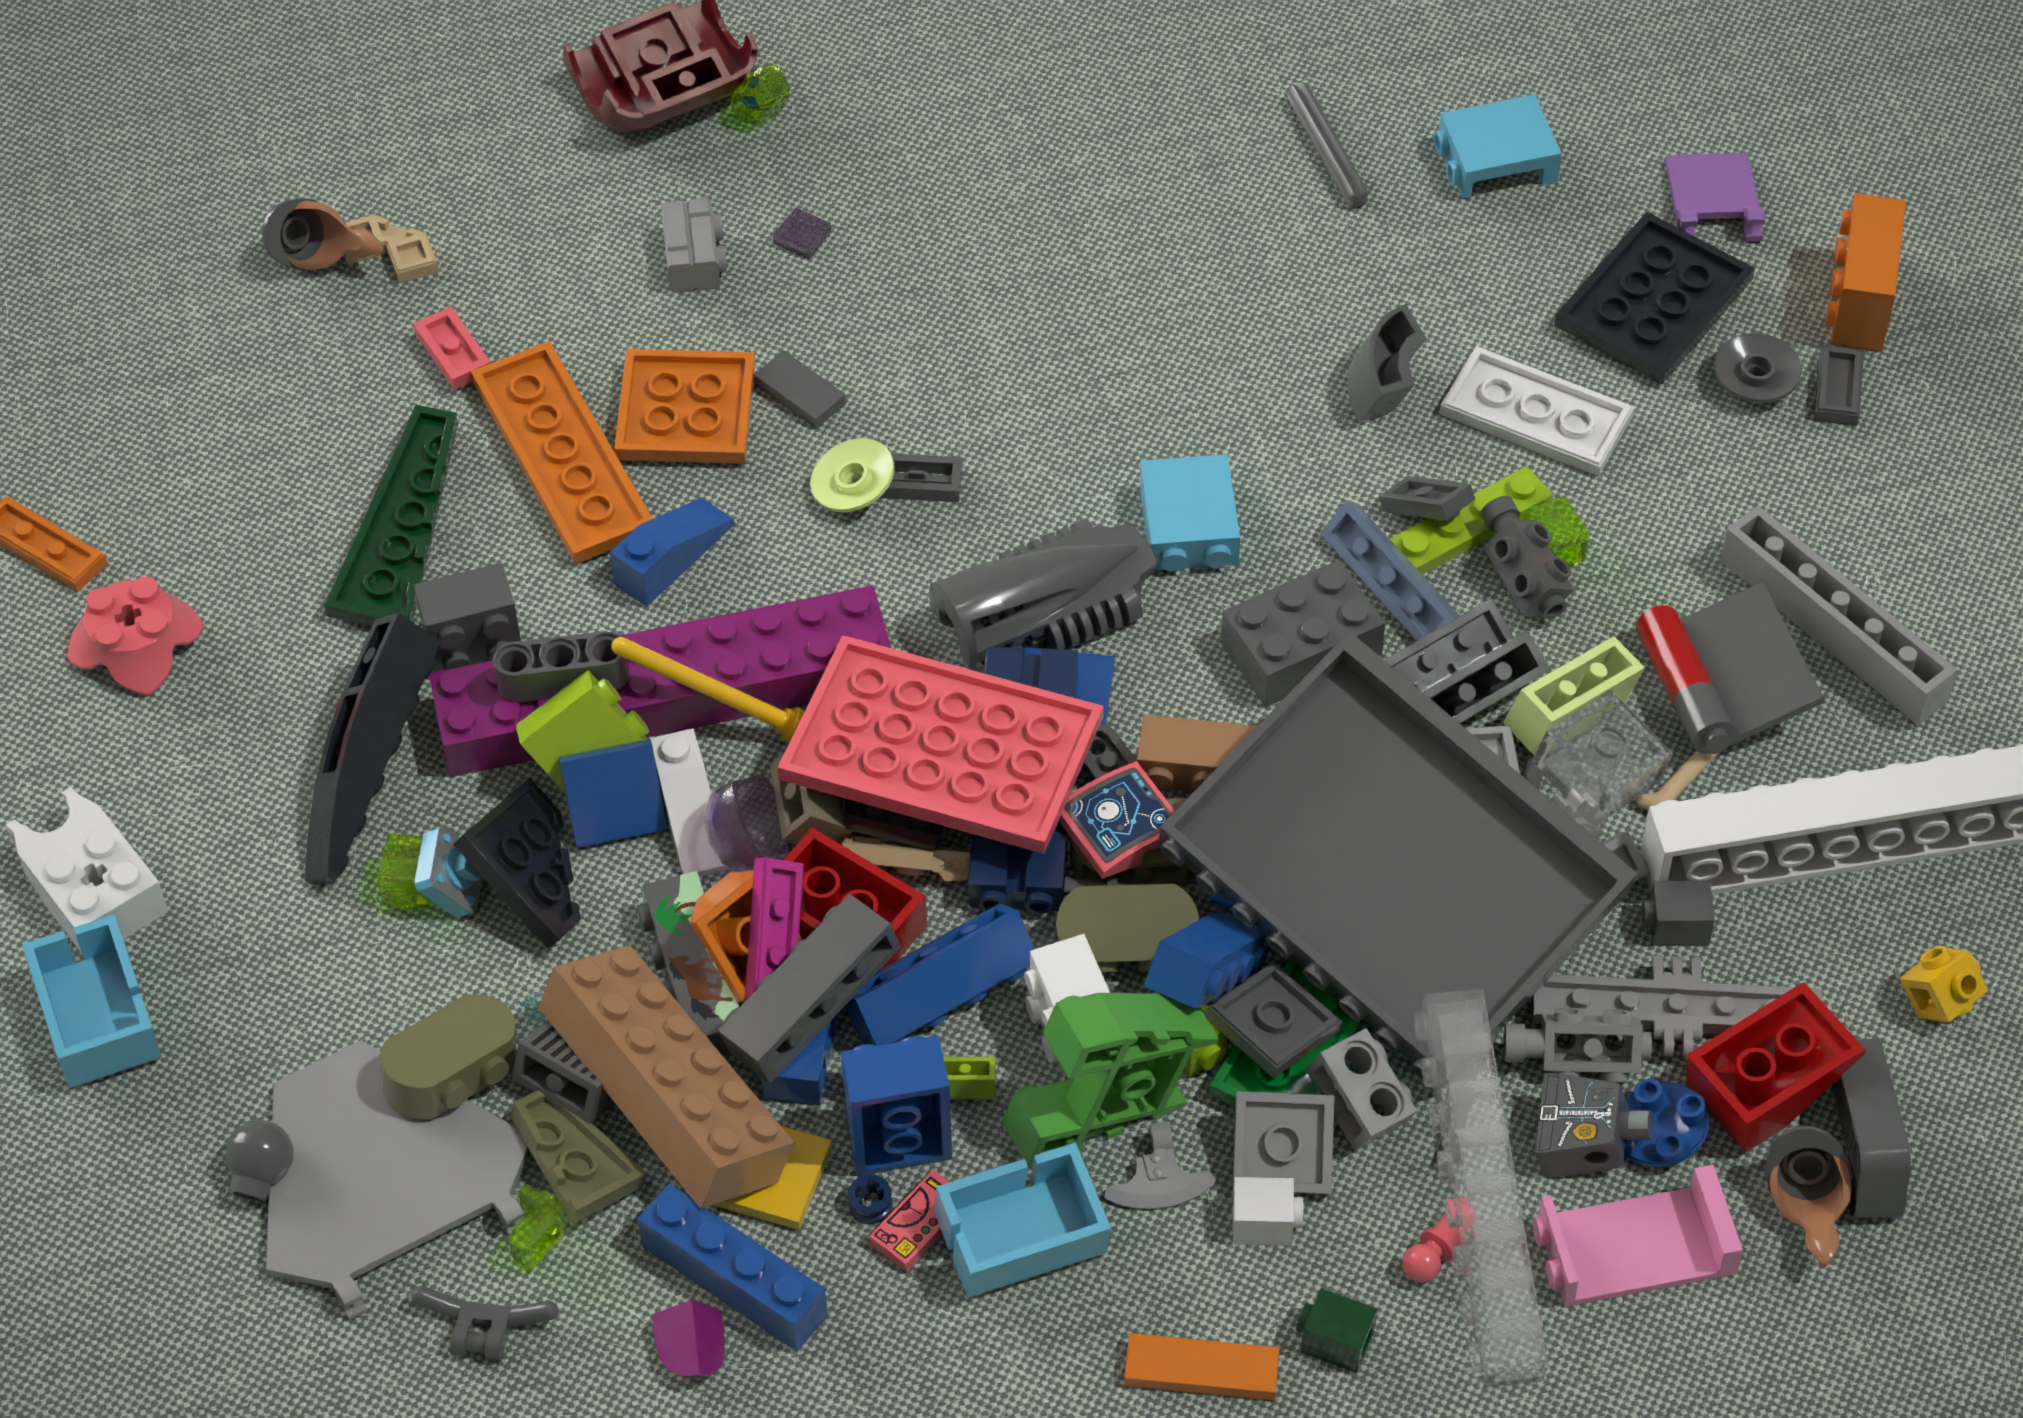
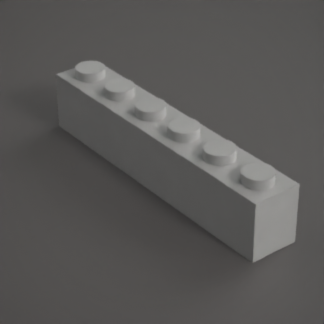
[1720,505,1958,726]

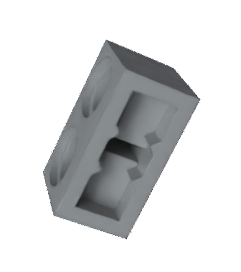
[1304,1028,1417,1151]

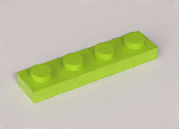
[1390,466,1553,575]

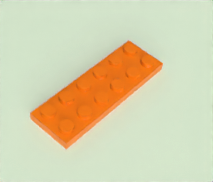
[471,341,653,564]

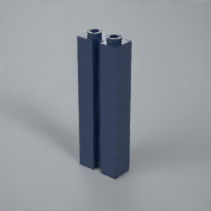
[968,647,1078,914]

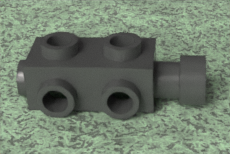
[1481,496,1574,619]

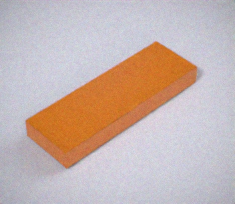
[0,495,108,592]
[1124,1333,1280,1401]

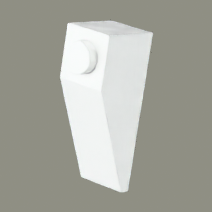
[649,728,729,877]

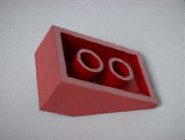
[1686,982,1865,1153]

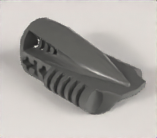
[929,518,1157,674]

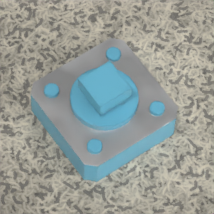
[414,826,483,918]

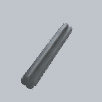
[1287,82,1369,208]

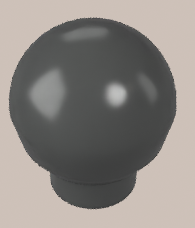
[225,1120,294,1202]

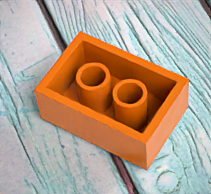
[1825,193,1906,352]

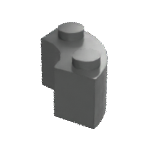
[1348,304,1427,422]

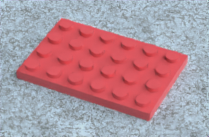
[777,635,1104,854]

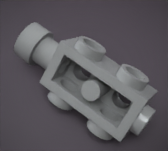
[1503,1008,1652,1082]

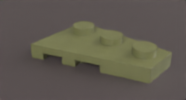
[510,1090,647,1225]

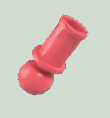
[1402,1202,1477,1283]

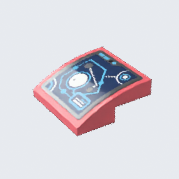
[1059,761,1175,878]

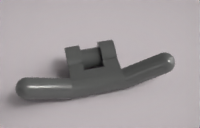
[411,1286,559,1361]

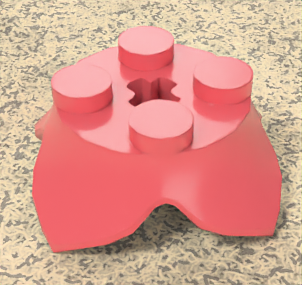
[68,577,204,697]

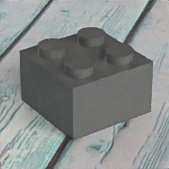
[414,562,521,672]

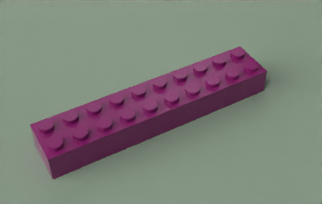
[429,585,891,777]

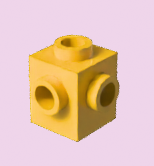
[1899,946,1989,1023]

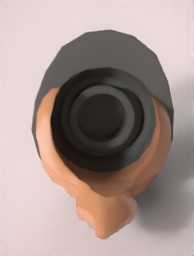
[262,198,383,271]
[1766,1126,1853,1267]

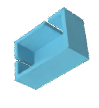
[22,914,162,1088]
[934,1142,1111,1298]

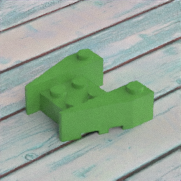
[1002,993,1219,1167]

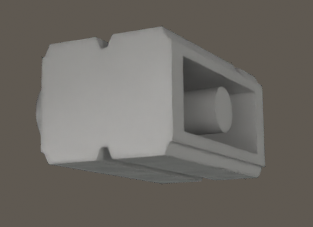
[661,198,727,293]

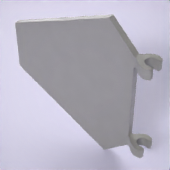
[266,1040,530,1320]

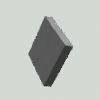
[1205,962,1342,1079]

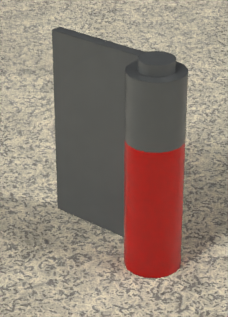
[1635,582,1825,754]

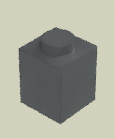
[1642,881,1715,946]

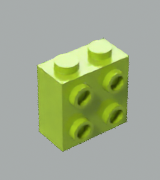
[516,670,649,794]

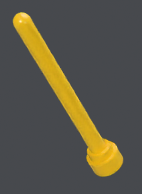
[611,637,805,743]

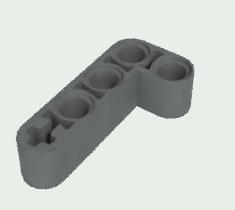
[1831,1038,1911,1219]

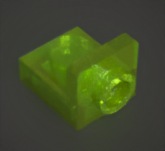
[508,1184,567,1275]

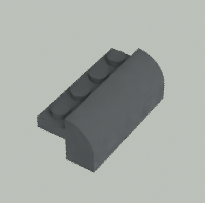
[1385,598,1551,723]

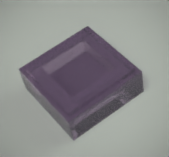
[773,207,831,260]

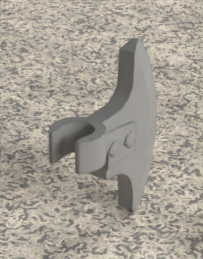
[1104,1121,1216,1209]

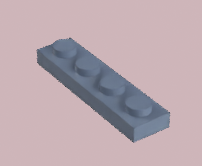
[1320,501,1460,640]

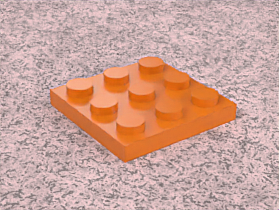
[614,349,756,464]

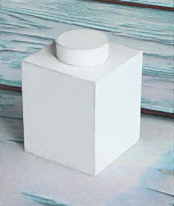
[1233,1177,1303,1246]

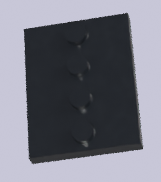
[1554,212,1755,384]

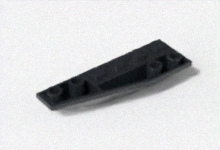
[305,613,441,885]

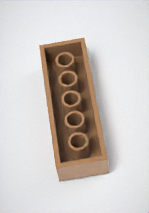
[538,945,795,1209]

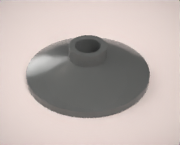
[1714,333,1802,403]

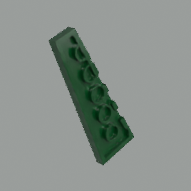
[324,404,458,626]

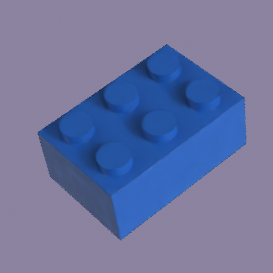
[841,1035,953,1176]

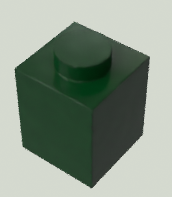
[1296,1288,1378,1373]

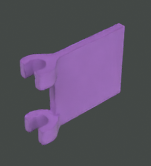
[1665,153,1766,242]

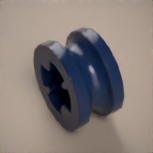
[848,1174,892,1225]

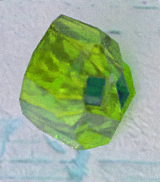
[731,63,790,127]

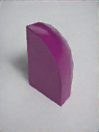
[652,1299,725,1378]

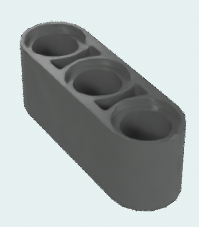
[493,631,630,702]

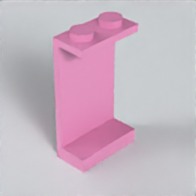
[1532,1165,1743,1307]

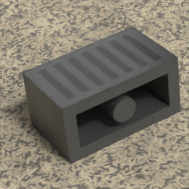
[512,1020,615,1124]

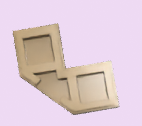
[344,215,439,283]

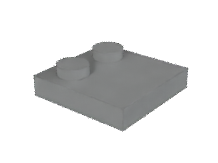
[1232,1091,1334,1194]

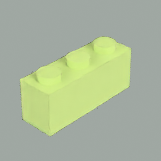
[1503,636,1645,755]

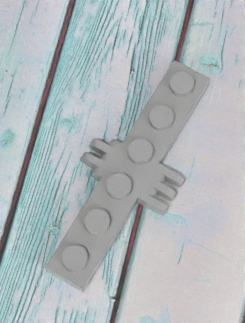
[1532,955,1822,1058]

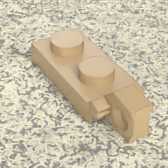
[841,834,971,881]

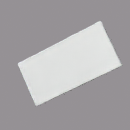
[1440,346,1634,477]

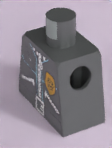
[1535,1073,1654,1178]

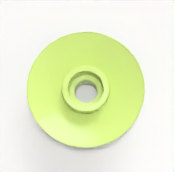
[810,438,895,513]

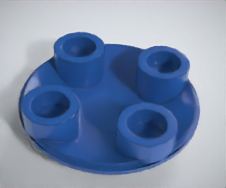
[1624,1078,1710,1167]

